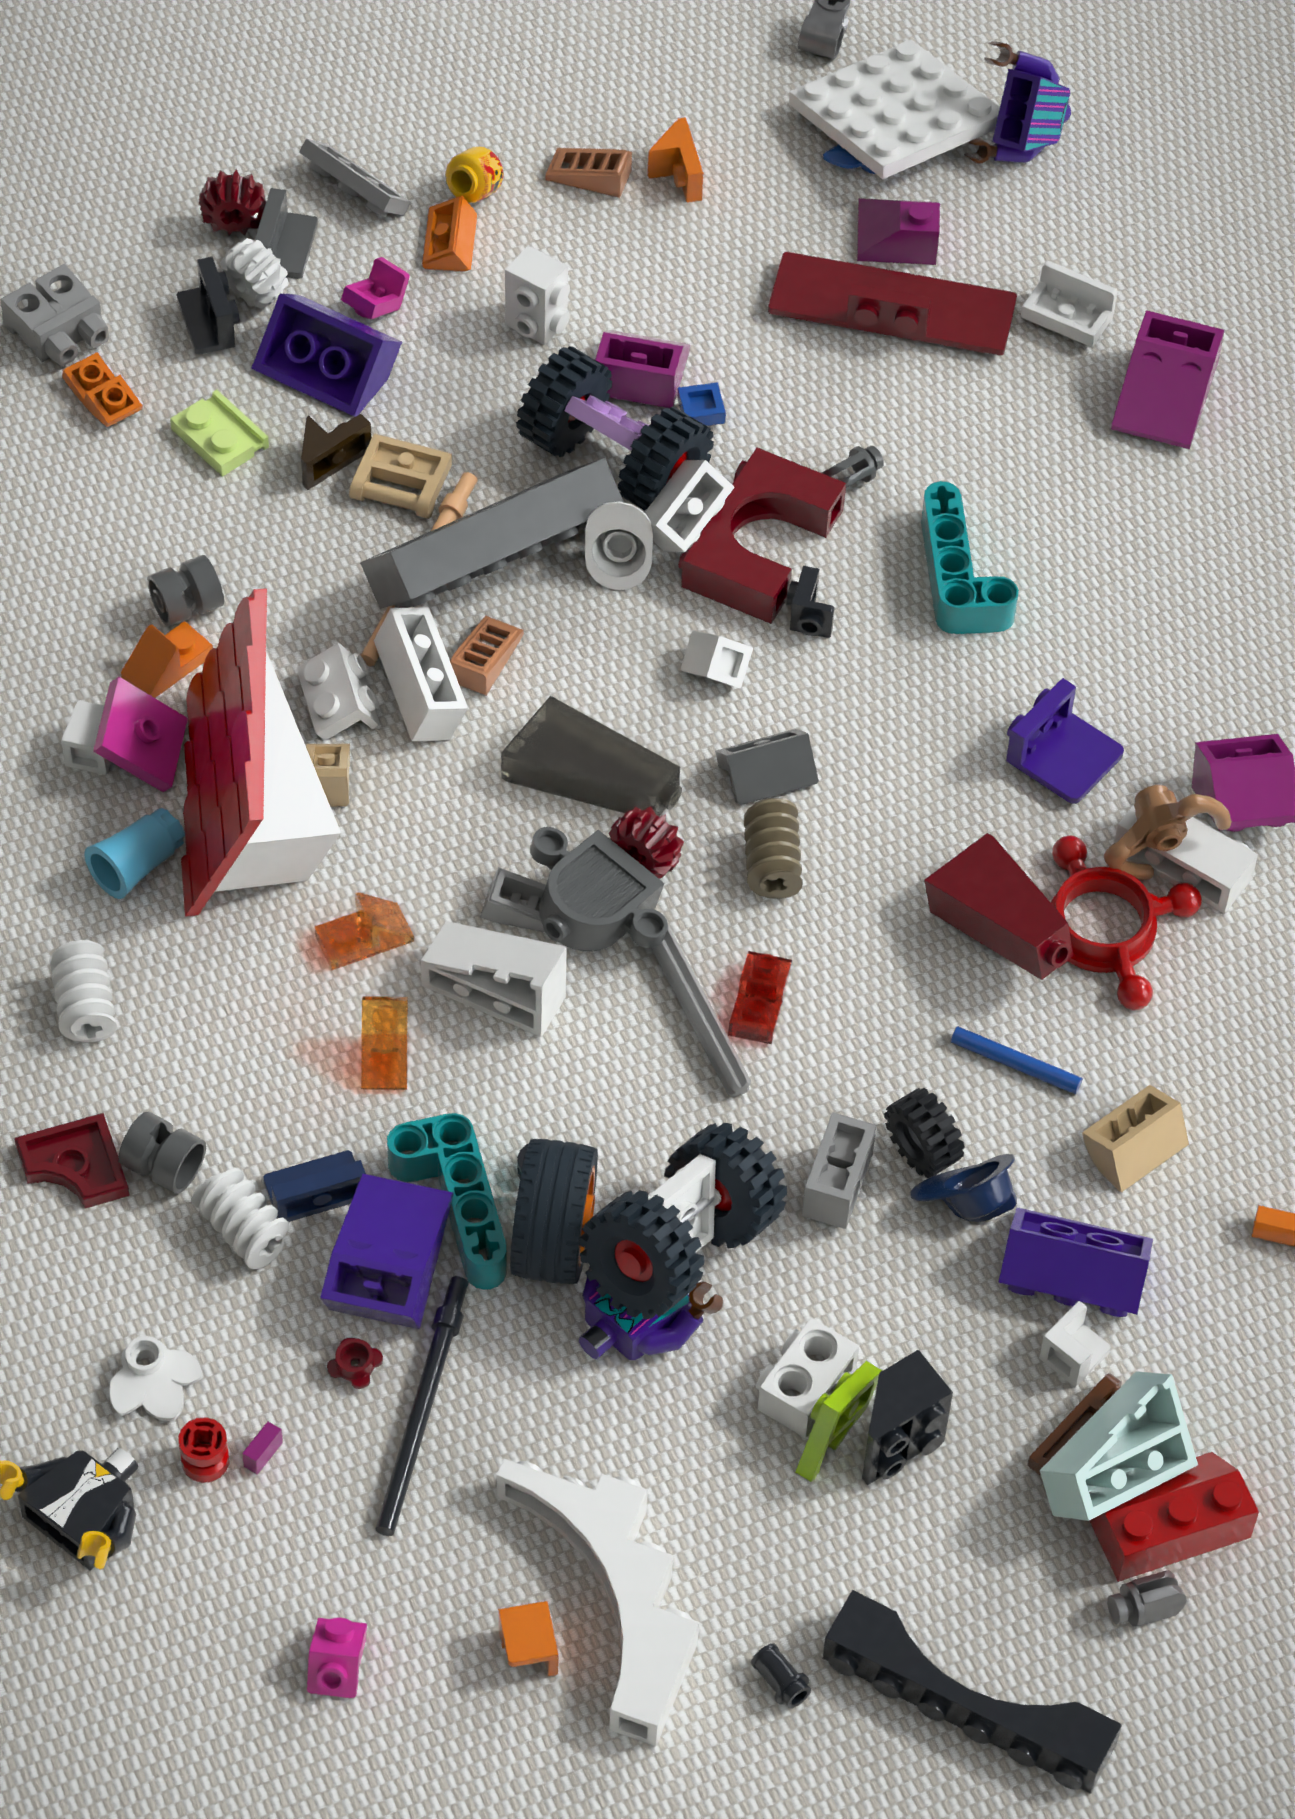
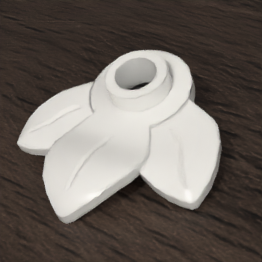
[109,1336,203,1421]

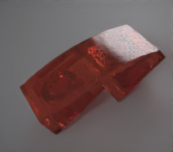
[728,951,792,1045]

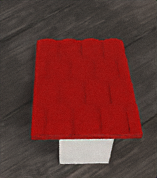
[181,588,341,917]

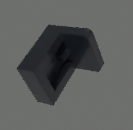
[786,565,835,638]

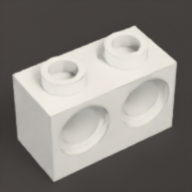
[756,1318,859,1439]

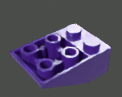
[320,1174,454,1329]

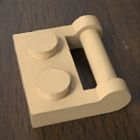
[349,434,452,519]

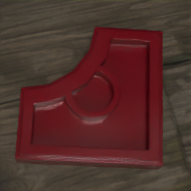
[14,1113,130,1209]

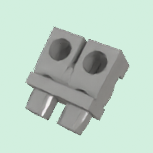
[1,263,109,367]

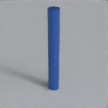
[951,1026,1083,1094]

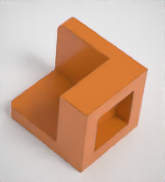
[498,1601,558,1676]

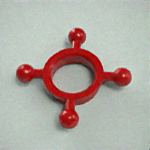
[1051,835,1202,1010]

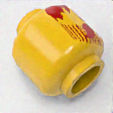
[445,146,504,203]

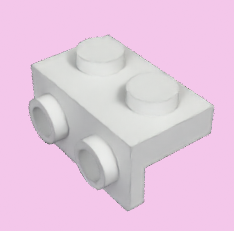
[1021,261,1118,347]
[296,643,380,741]

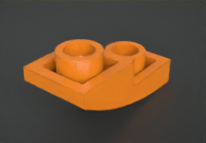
[62,352,143,427]

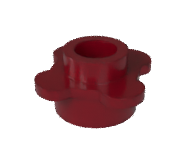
[327,1338,383,1389]

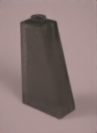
[501,696,682,816]

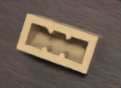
[1082,1085,1189,1193]

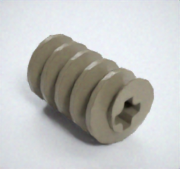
[744,798,803,899]

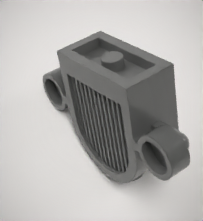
[530,827,668,951]

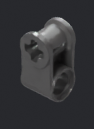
[798,0,850,59]

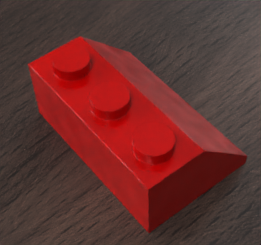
[1089,1452,1259,1582]

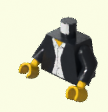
[0,1448,138,1571]

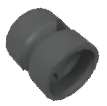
[147,555,224,627]
[118,1111,206,1194]

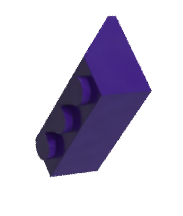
[251,293,402,417]
[998,1207,1153,1317]

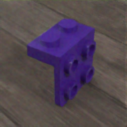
[1006,678,1124,804]

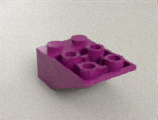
[1111,310,1225,449]

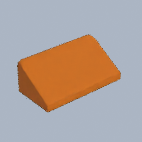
[422,195,477,271]

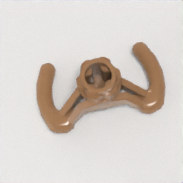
[1104,785,1231,880]

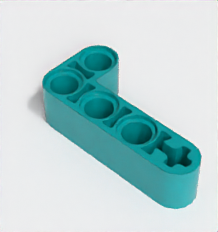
[921,481,1019,634]
[387,1113,507,1290]

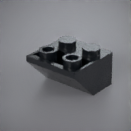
[862,1349,953,1485]

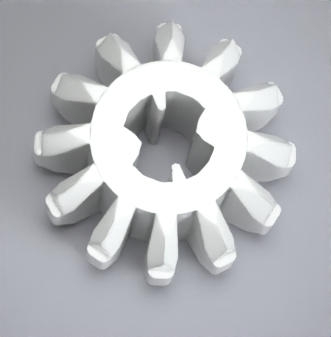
[220,238,289,309]

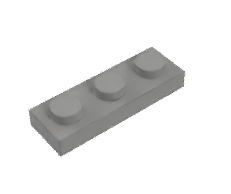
[299,139,411,217]

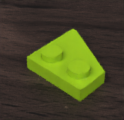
[795,1361,882,1482]

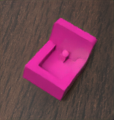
[341,257,410,319]
[307,1618,367,1698]

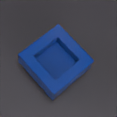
[677,382,726,426]

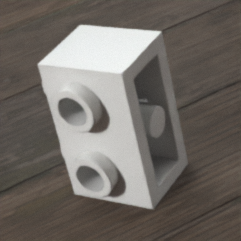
[505,245,570,345]
[645,460,734,552]

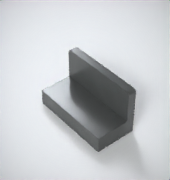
[255,188,318,279]
[715,729,819,805]

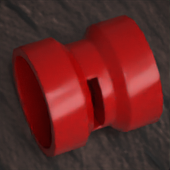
[178,1417,229,1483]

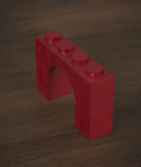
[678,447,846,624]

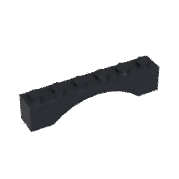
[822,1589,1122,1794]

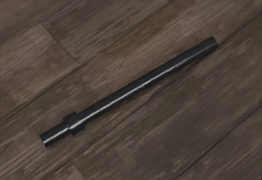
[375,1276,469,1536]

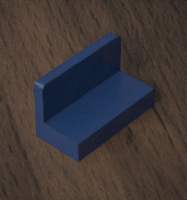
[263,1150,366,1222]

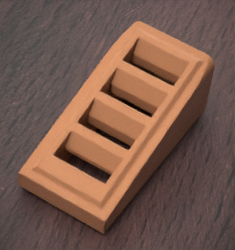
[545,148,632,198]
[450,615,524,696]

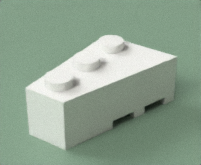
[421,921,567,1037]

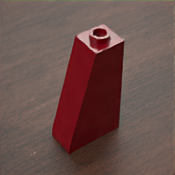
[924,833,1074,980]

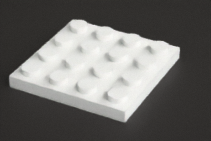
[789,39,1000,179]

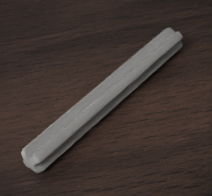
[651,925,751,1097]

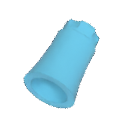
[84,808,185,899]

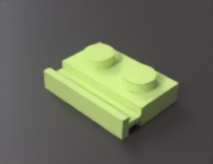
[170,390,269,477]

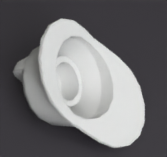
[585,501,653,590]

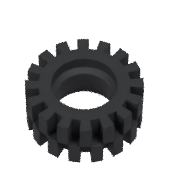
[884,1087,965,1178]

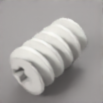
[49,940,117,1043]
[191,1167,289,1269]

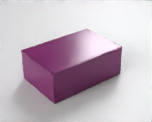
[242,1421,283,1475]

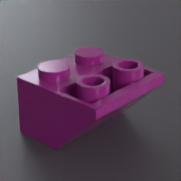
[595,330,690,408]
[1192,734,1295,832]

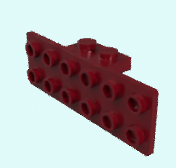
[768,252,1017,356]

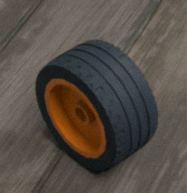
[510,1139,598,1284]

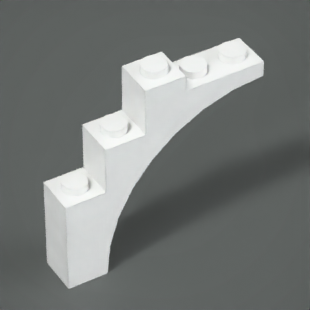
[497,1459,699,1747]

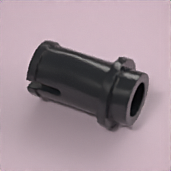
[751,1643,811,1708]

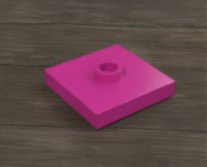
[93,677,188,792]

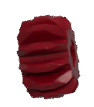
[199,169,266,237]
[608,806,684,879]

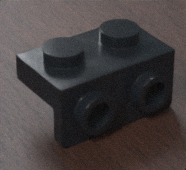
[177,256,240,355]

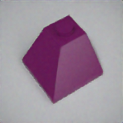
[857,198,940,265]

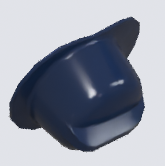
[910,1154,1017,1222]

